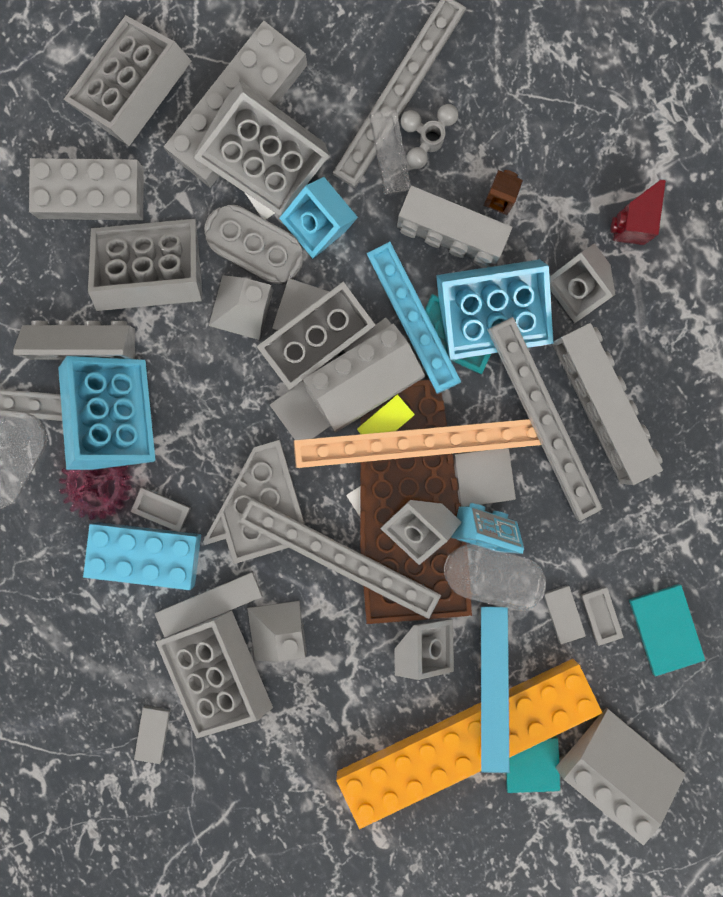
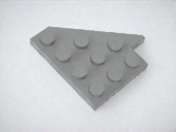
[203,440,305,564]

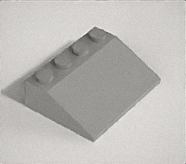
[64,15,192,146]
[193,80,330,216]
[88,219,202,311]
[156,610,273,738]
[555,707,685,846]

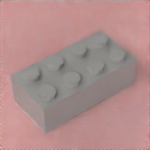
[29,158,144,220]
[397,186,512,268]
[257,282,375,390]

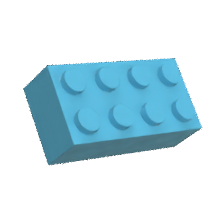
[83,522,201,590]

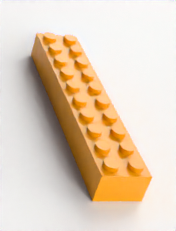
[336,659,602,829]

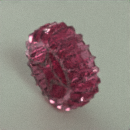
[59,465,132,520]

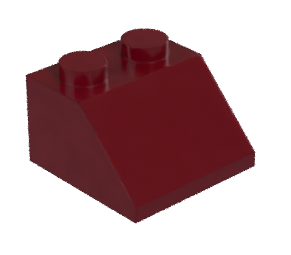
[611,179,666,245]

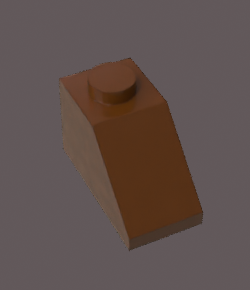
[483,170,523,215]

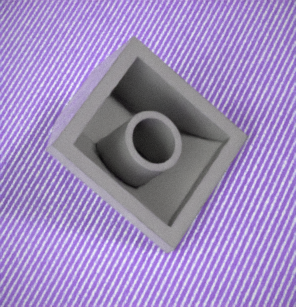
[549,243,615,323]
[209,275,274,340]
[380,500,462,565]
[247,600,307,662]
[394,619,454,680]

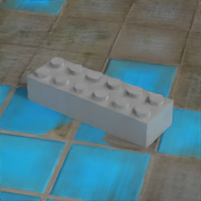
[164,21,307,188]
[552,323,663,485]

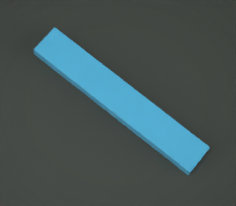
[367,242,461,394]
[481,607,510,773]

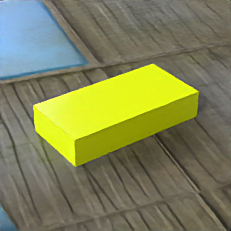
[357,394,415,434]

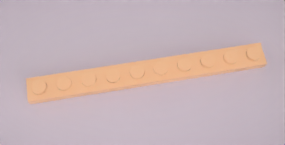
[294,419,541,468]

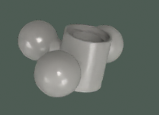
[400,104,458,169]

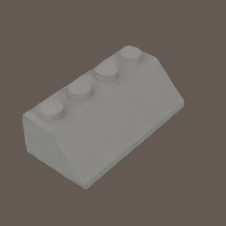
[13,321,135,360]
[303,323,425,433]

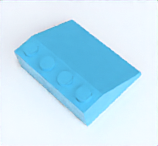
[436,259,554,360]
[58,356,155,470]

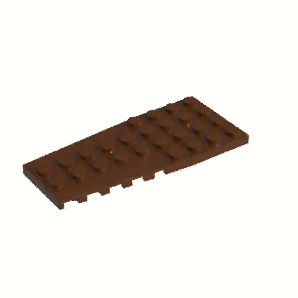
[360,380,472,624]

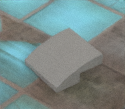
[453,448,516,507]

